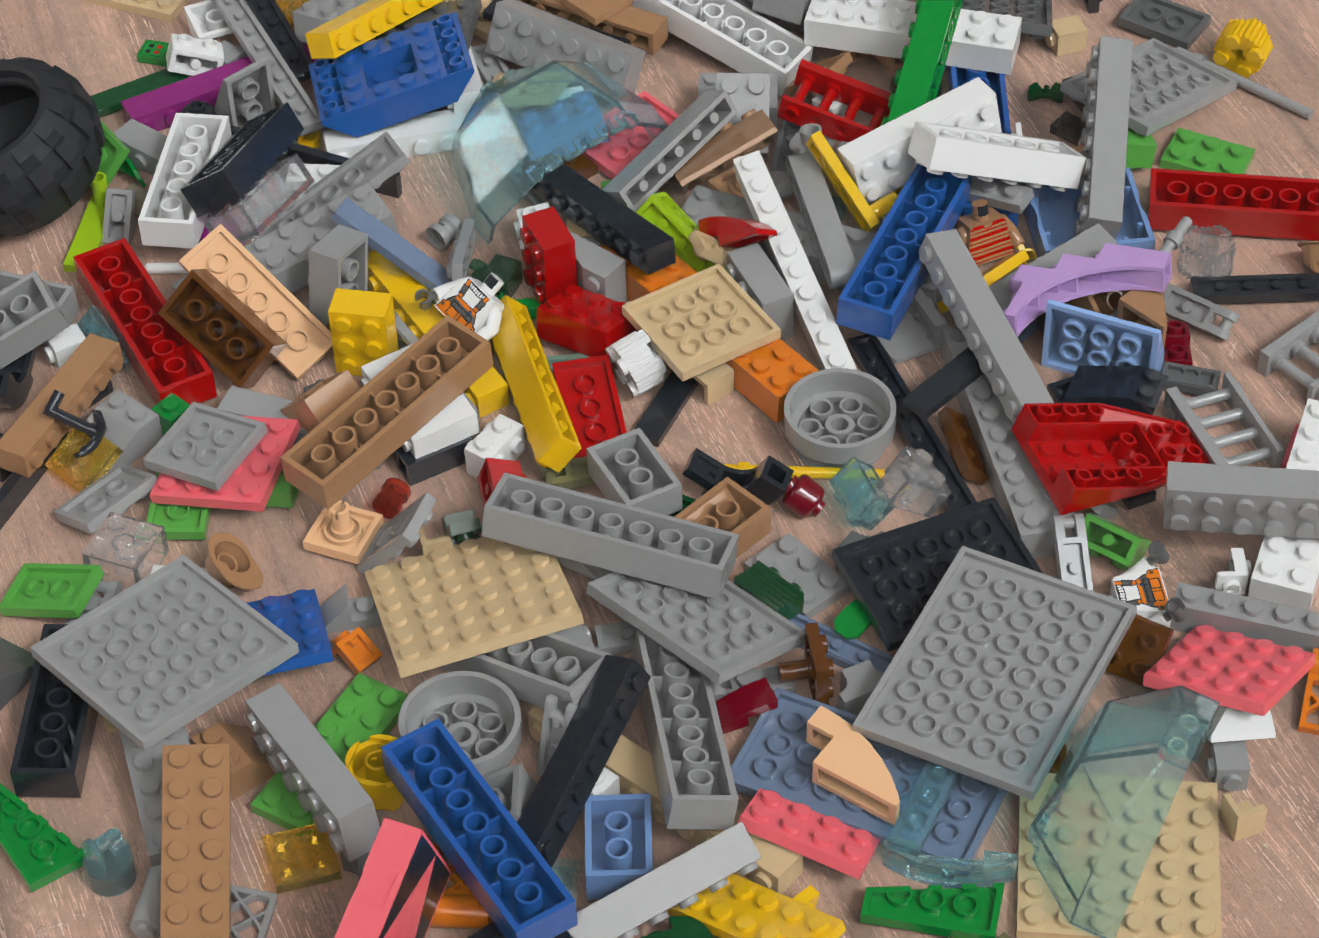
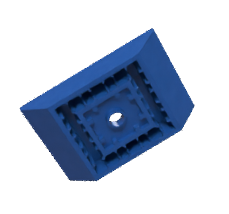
[308,12,475,137]

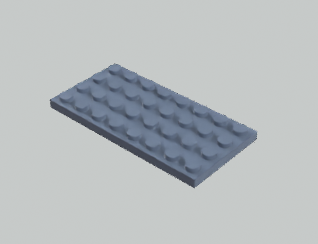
[731,687,1008,875]

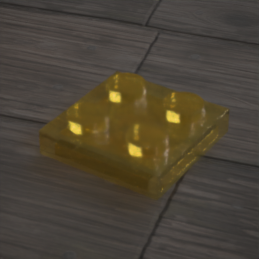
[44,428,123,493]
[262,824,342,894]

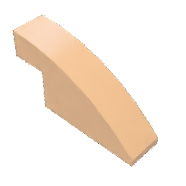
[806,706,900,826]

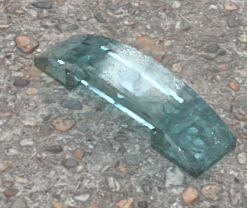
[883,839,1018,888]

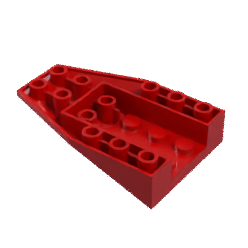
[1011,403,1210,515]

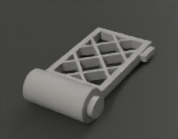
[130,865,278,938]

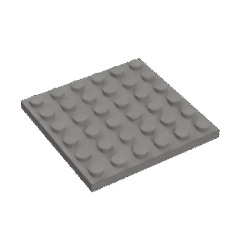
[30,555,299,751]

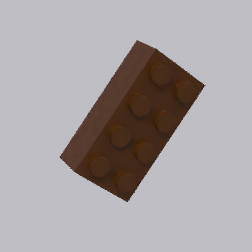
[158,269,288,388]

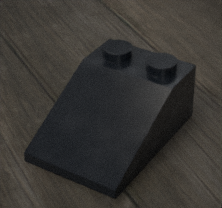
[1062,365,1169,415]

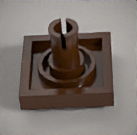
[1105,614,1174,690]
[777,622,834,705]

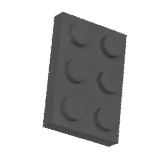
[1117,0,1211,50]

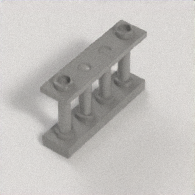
[1257,310,1319,405]
[1163,372,1284,468]

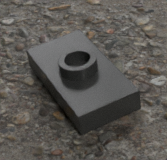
[1161,361,1221,395]

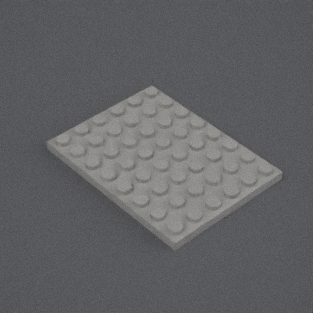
[852,546,1137,800]

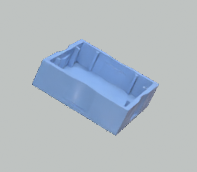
[1022,168,1156,258]

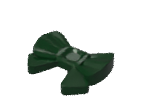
[1027,82,1064,104]

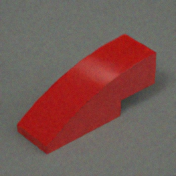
[698,216,777,248]

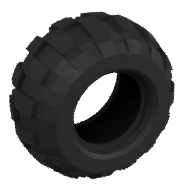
[0,57,105,237]

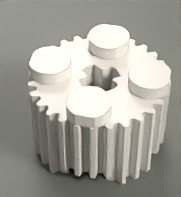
[605,329,668,397]

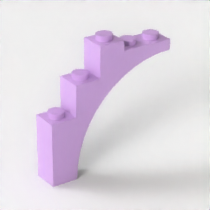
[1003,243,1172,337]

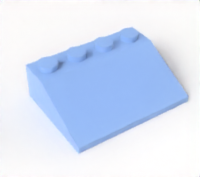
[1041,299,1164,375]

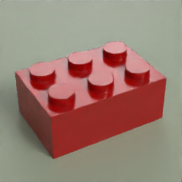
[520,206,578,304]
[537,285,638,357]

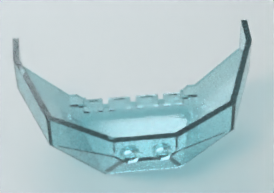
[451,60,668,244]
[1027,686,1220,938]

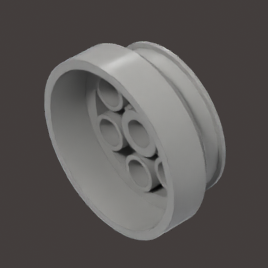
[784,368,897,468]
[398,671,522,776]

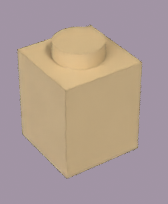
[1045,15,1088,57]

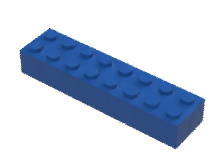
[836,164,972,340]
[381,718,578,938]

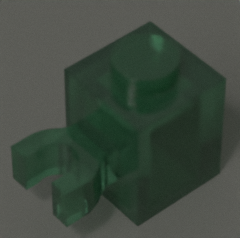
[469,254,523,298]

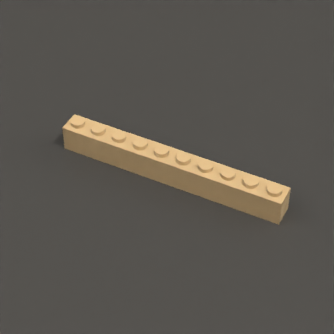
[527,705,803,894]

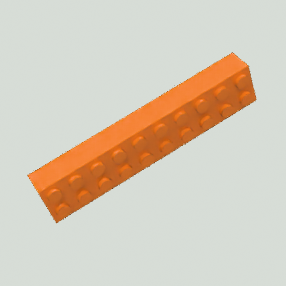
[599,244,819,423]

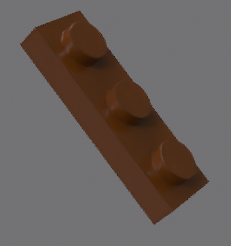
[937,406,989,486]

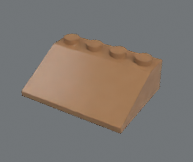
[673,109,778,194]

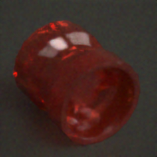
[372,478,411,519]

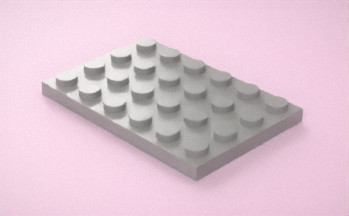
[1060,38,1238,137]
[586,572,804,684]

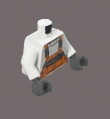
[415,273,504,341]
[1107,540,1186,628]

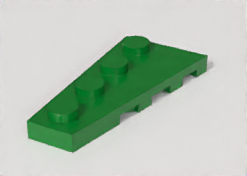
[0,783,90,893]
[860,882,1005,938]

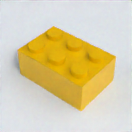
[328,288,399,376]

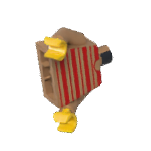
[956,199,1037,267]

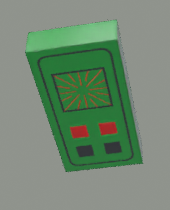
[137,39,169,67]

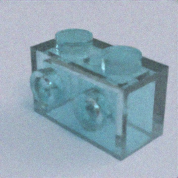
[830,457,896,530]

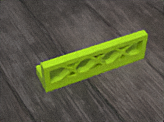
[636,192,716,272]

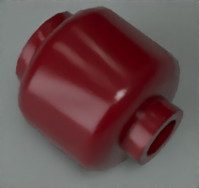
[782,474,826,519]

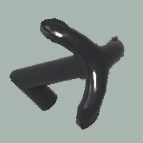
[42,390,107,458]

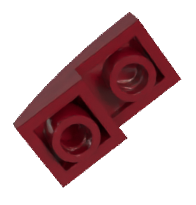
[1163,320,1193,366]
[715,678,778,734]

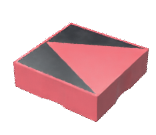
[334,817,452,938]

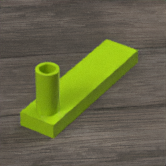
[63,172,108,273]

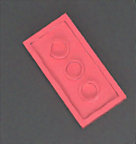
[738,788,880,880]

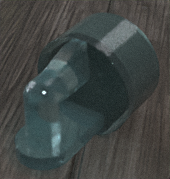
[82,828,137,897]

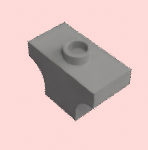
[838,660,884,715]

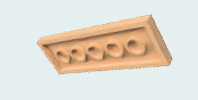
[179,224,333,381]

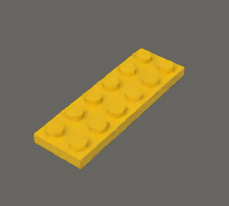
[667,874,846,938]

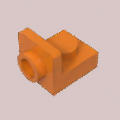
[332,627,383,676]

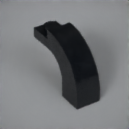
[0,348,37,409]
[682,448,794,505]

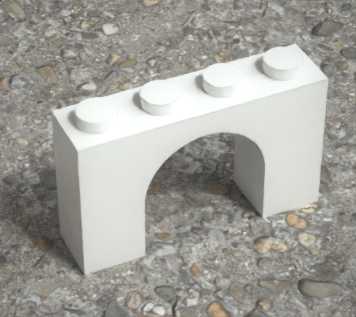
[360,343,479,459]

